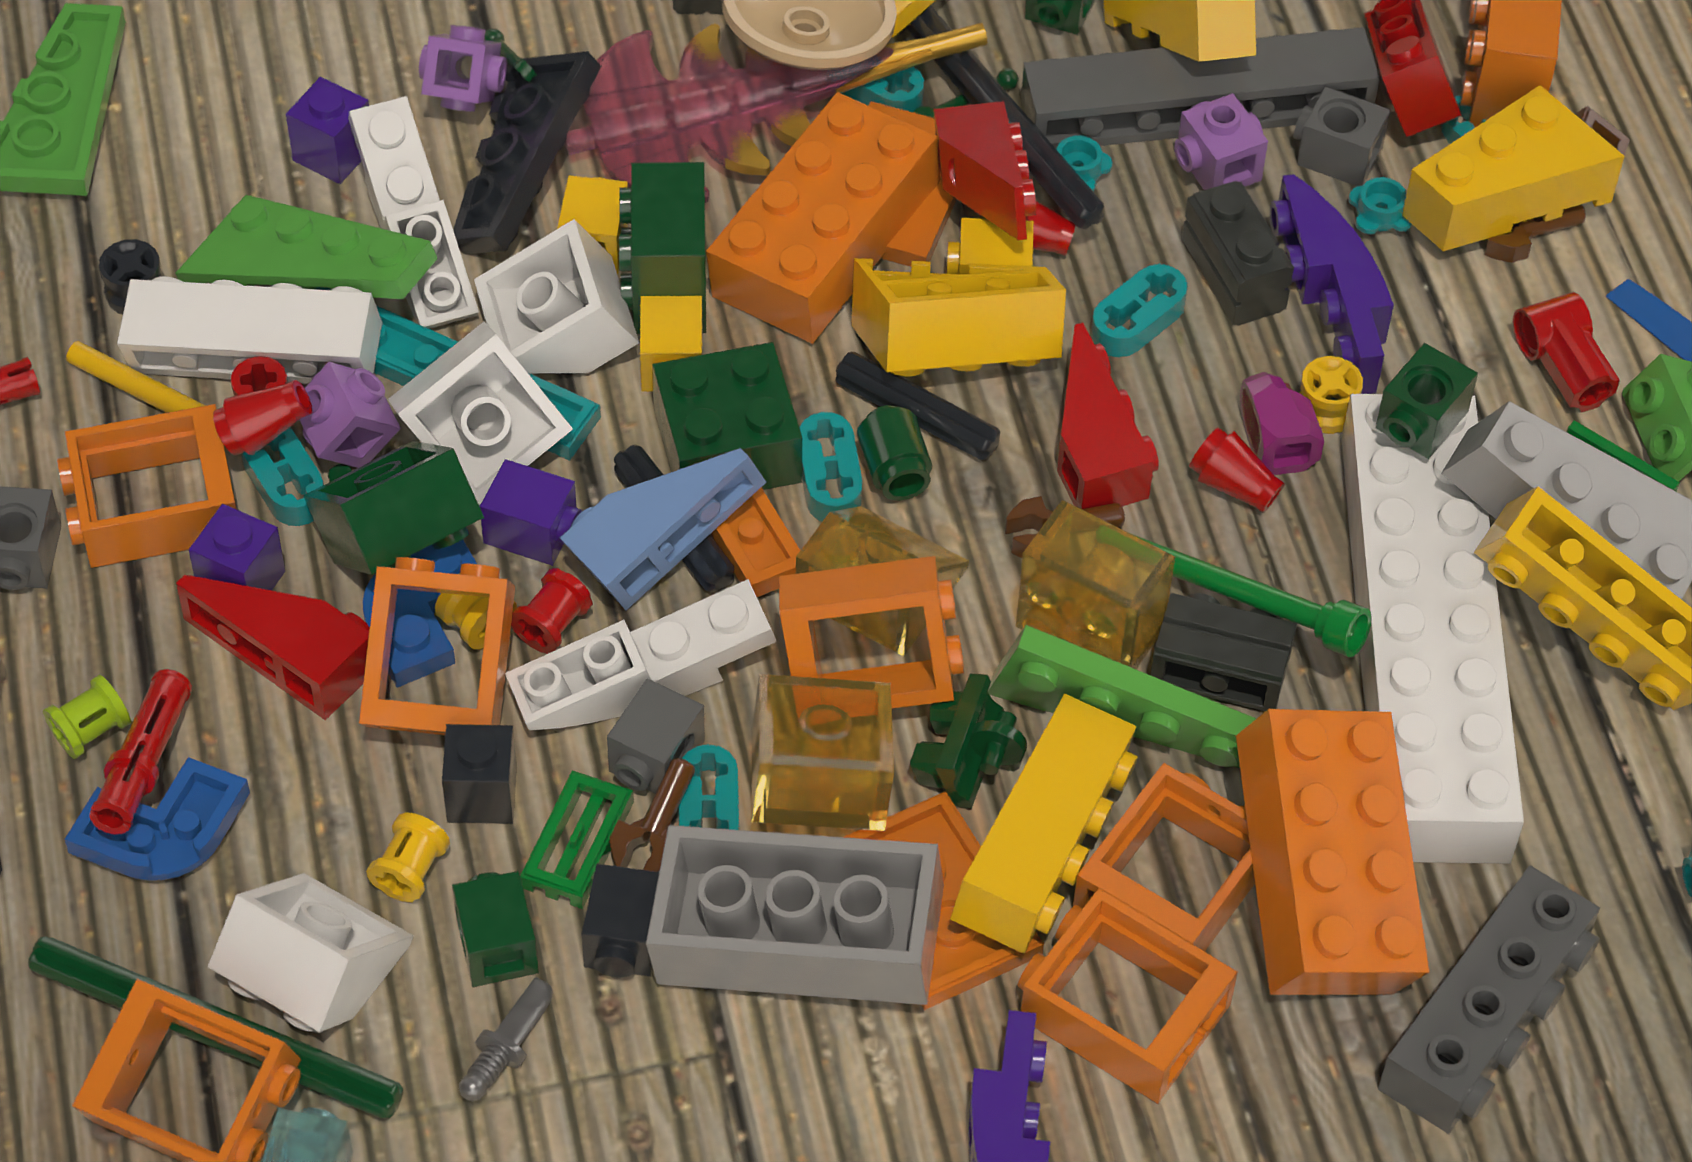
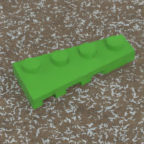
[0,3,126,196]
[176,195,438,299]
[988,625,1256,768]

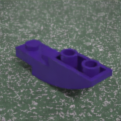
[1270,174,1394,394]
[968,1010,1051,1162]

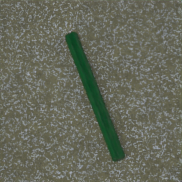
[28,936,403,1118]

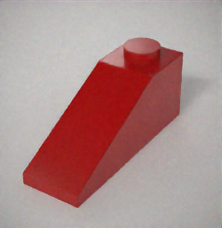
[176,575,370,720]

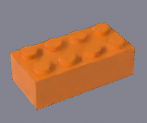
[1460,0,1562,127]
[706,92,940,344]
[1236,709,1430,995]

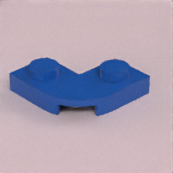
[363,539,477,688]
[64,757,250,881]

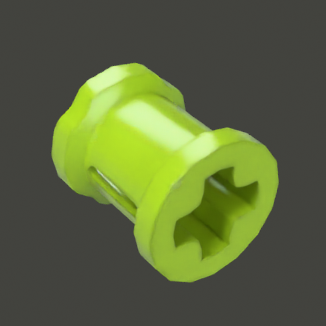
[43,674,132,759]

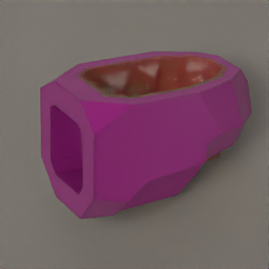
[1240,372,1324,475]

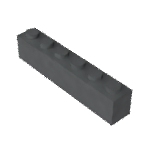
[1020,27,1380,148]

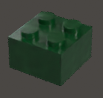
[619,162,706,334]
[652,342,803,490]
[303,441,484,575]

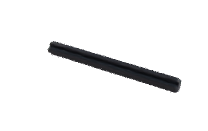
[905,5,1104,230]

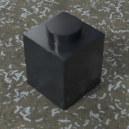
[442,724,517,824]
[581,864,660,978]

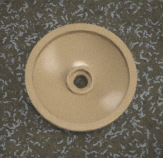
[722,0,896,70]

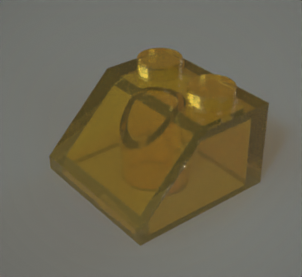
[796,506,969,656]

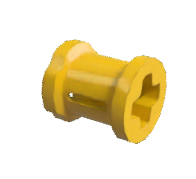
[366,812,450,903]

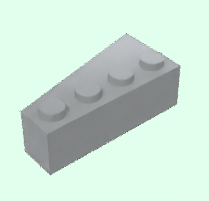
[1441,401,1692,599]

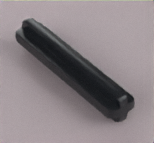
[836,352,1001,460]
[614,445,734,593]

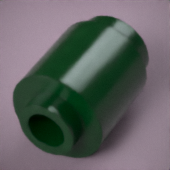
[856,406,932,501]

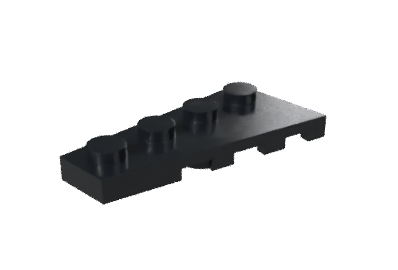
[453,51,602,254]

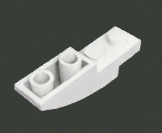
[348,96,479,329]
[505,579,777,730]

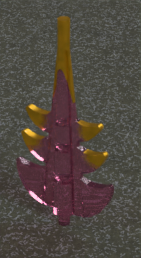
[565,23,988,203]

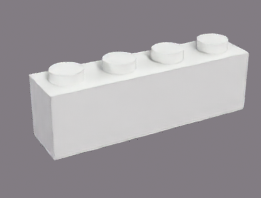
[117,276,382,384]

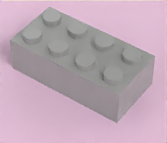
[646,825,944,1005]

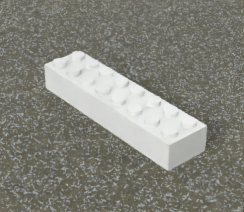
[1341,394,1524,864]

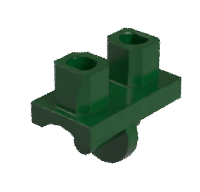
[910,673,1027,808]

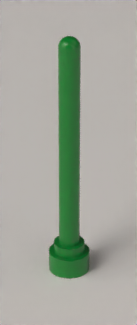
[1095,526,1372,657]

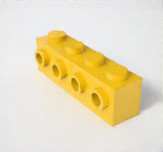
[1474,486,1692,710]
[950,693,1138,954]

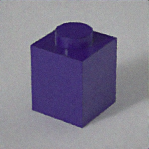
[286,76,369,185]
[479,459,583,566]
[189,503,286,590]

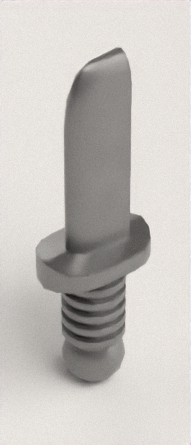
[459,977,553,1101]

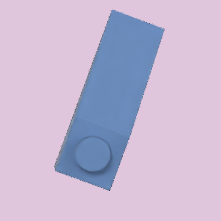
[560,448,766,610]

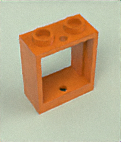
[57,404,236,568]
[779,556,964,720]
[359,557,515,736]
[1073,763,1255,951]
[1018,888,1238,1104]
[72,979,301,1162]

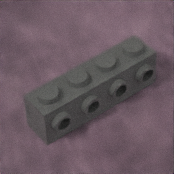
[1378,865,1600,1134]

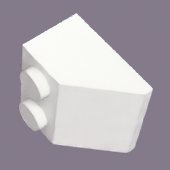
[474,219,639,373]
[387,322,573,505]
[208,873,414,1032]

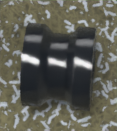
[99,239,162,315]

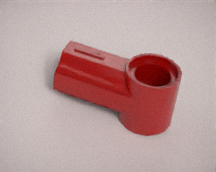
[1512,292,1620,412]

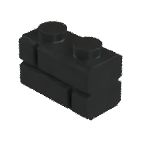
[1182,180,1294,326]
[1151,593,1297,711]

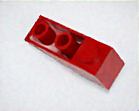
[1364,0,1461,137]
[933,101,1036,240]
[1057,322,1159,510]

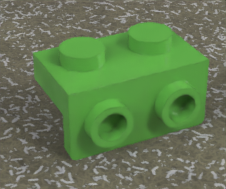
[1622,354,1692,481]

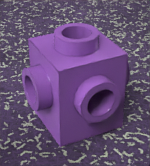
[419,25,507,112]
[1174,93,1268,190]
[300,362,401,468]

